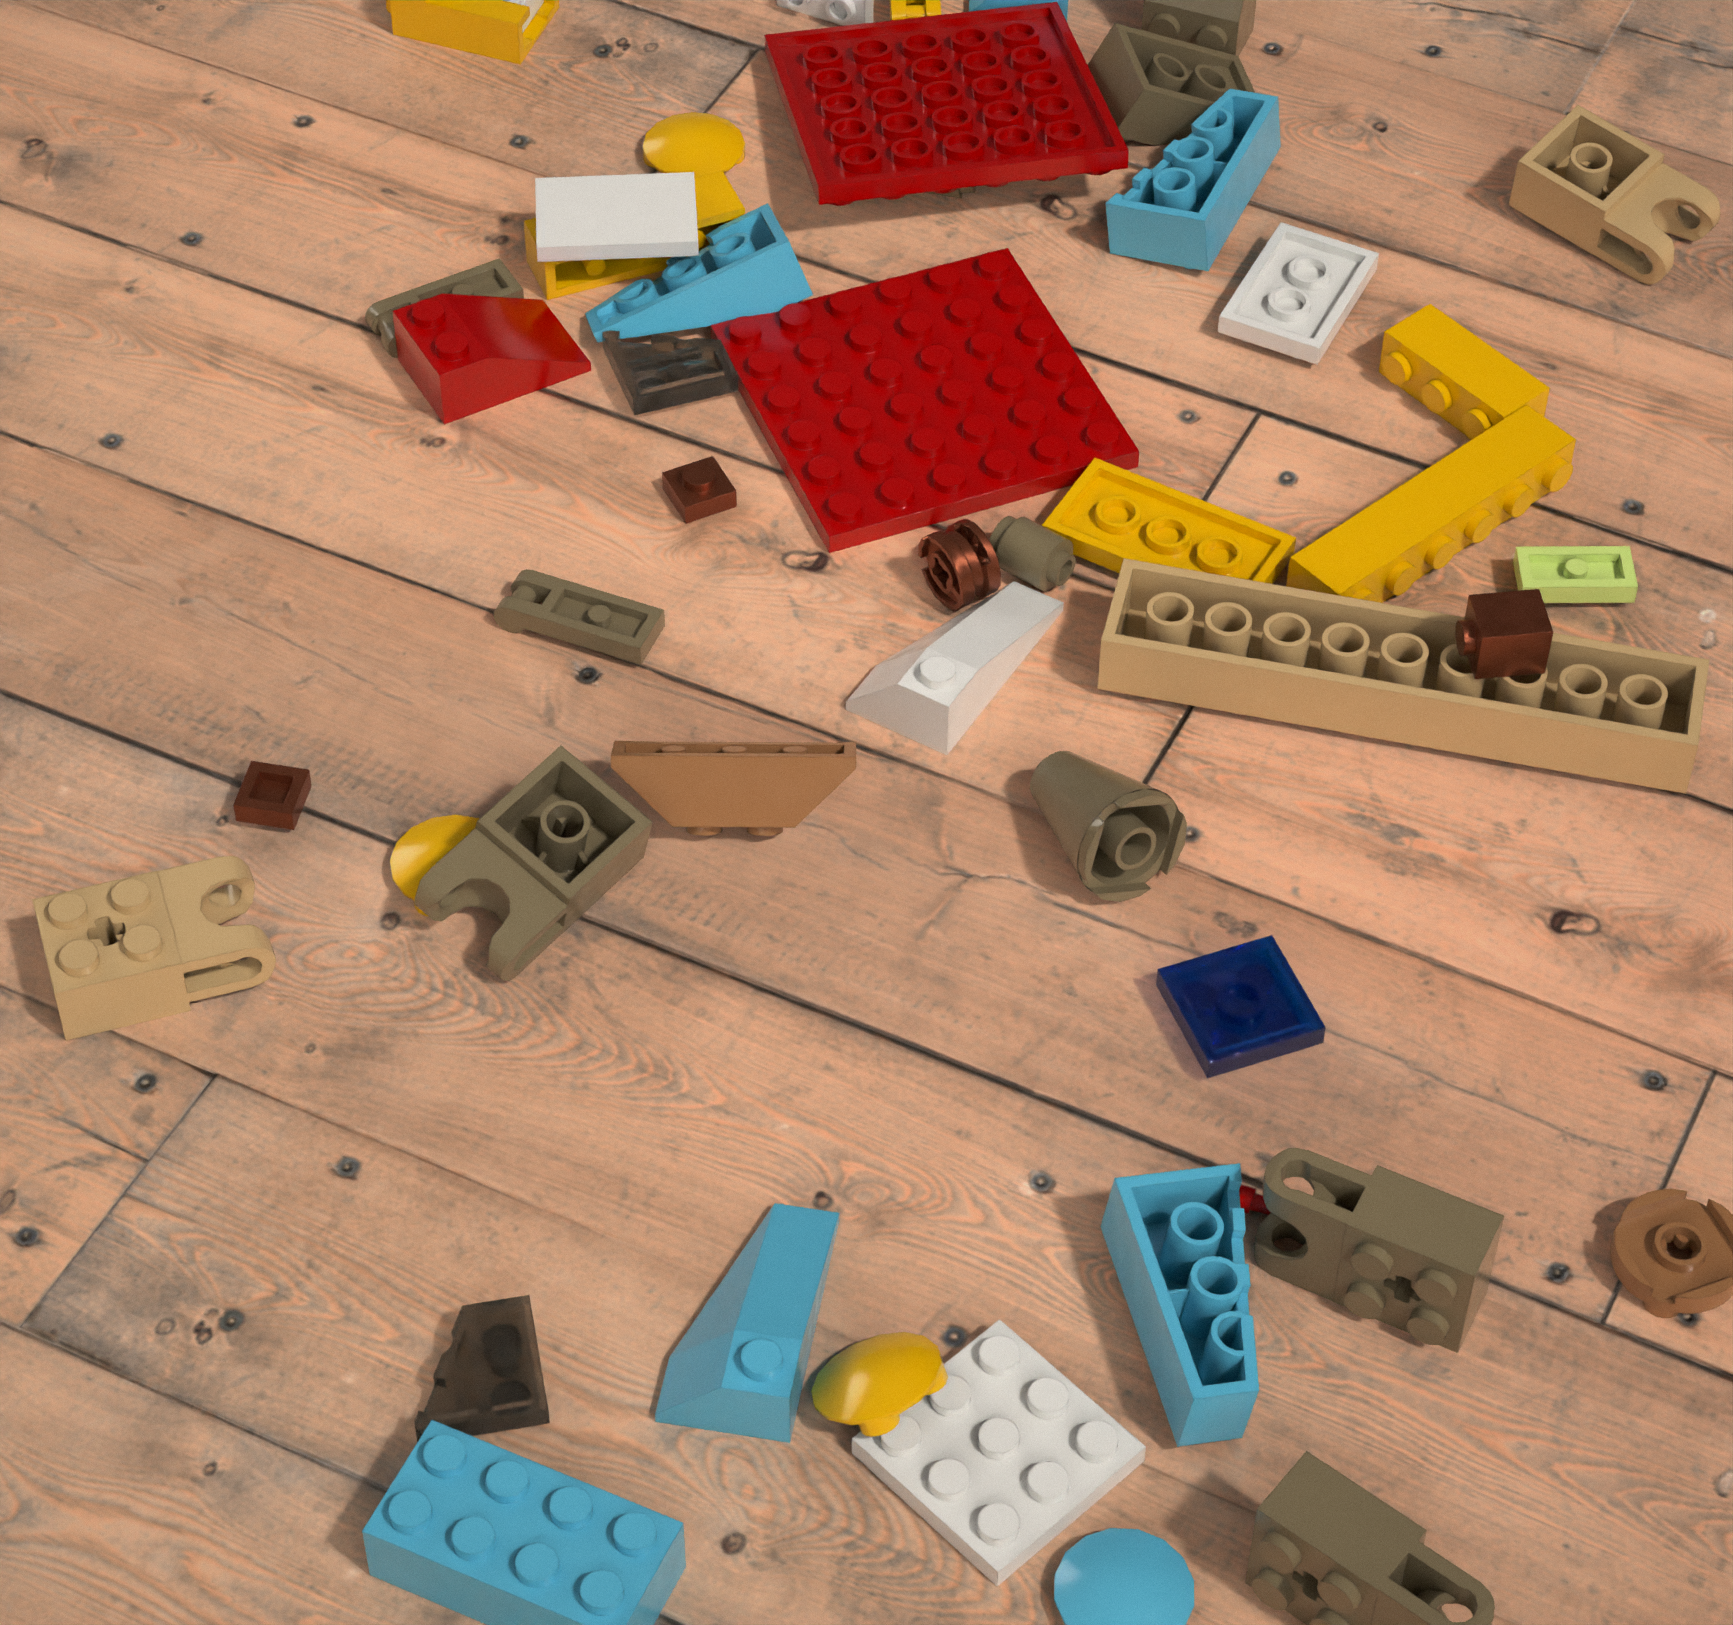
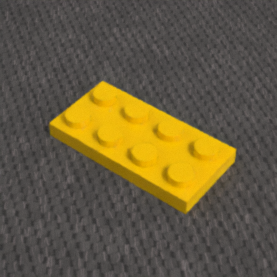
[1042,458,1296,584]

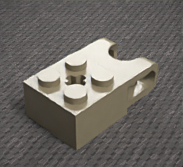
[414,746,652,981]
[1254,1148,1504,1353]
[1245,1451,1495,1625]

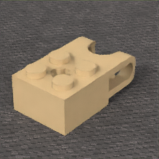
[1509,105,1721,285]
[32,856,276,1041]

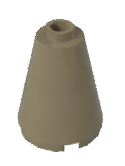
[1030,751,1187,902]

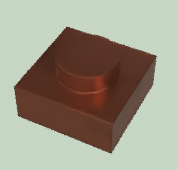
[662,456,737,524]
[233,761,312,830]

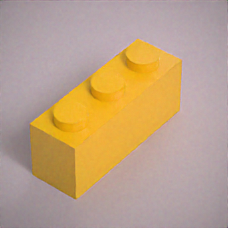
[1379,304,1550,440]

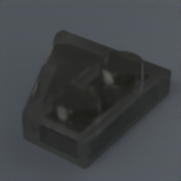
[602,330,738,415]
[414,1295,550,1442]

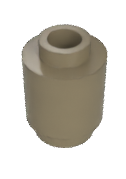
[989,516,1076,592]

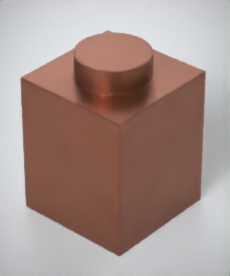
[1455,589,1553,679]

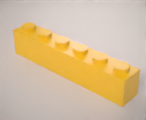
[1286,404,1576,603]

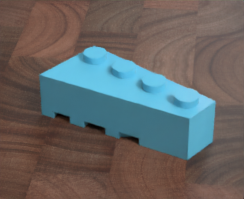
[1105,89,1281,271]
[1100,1163,1259,1447]

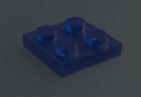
[1156,935,1326,1079]

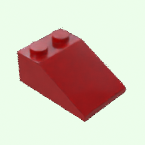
[393,293,591,425]

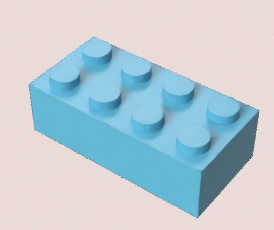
[362,1420,686,1625]

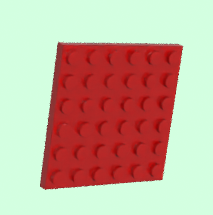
[764,2,1129,206]
[711,248,1139,553]

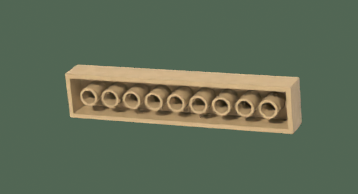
[1097,558,1709,794]

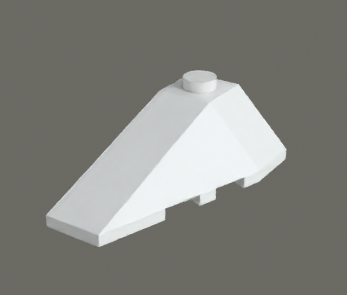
[846,581,1064,755]

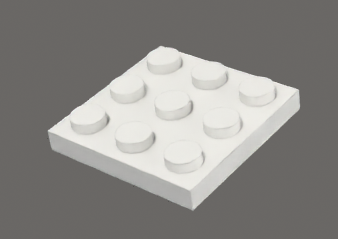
[852,1319,1146,1587]

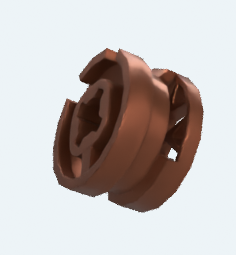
[918,519,1001,610]

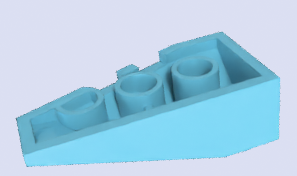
[585,203,813,343]
[655,1203,840,1443]

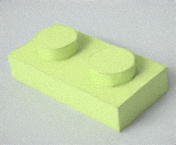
[1513,546,1638,603]

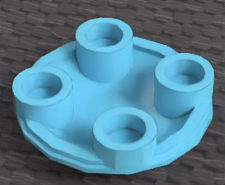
[1054,1528,1194,1625]

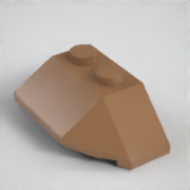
[611,741,856,836]

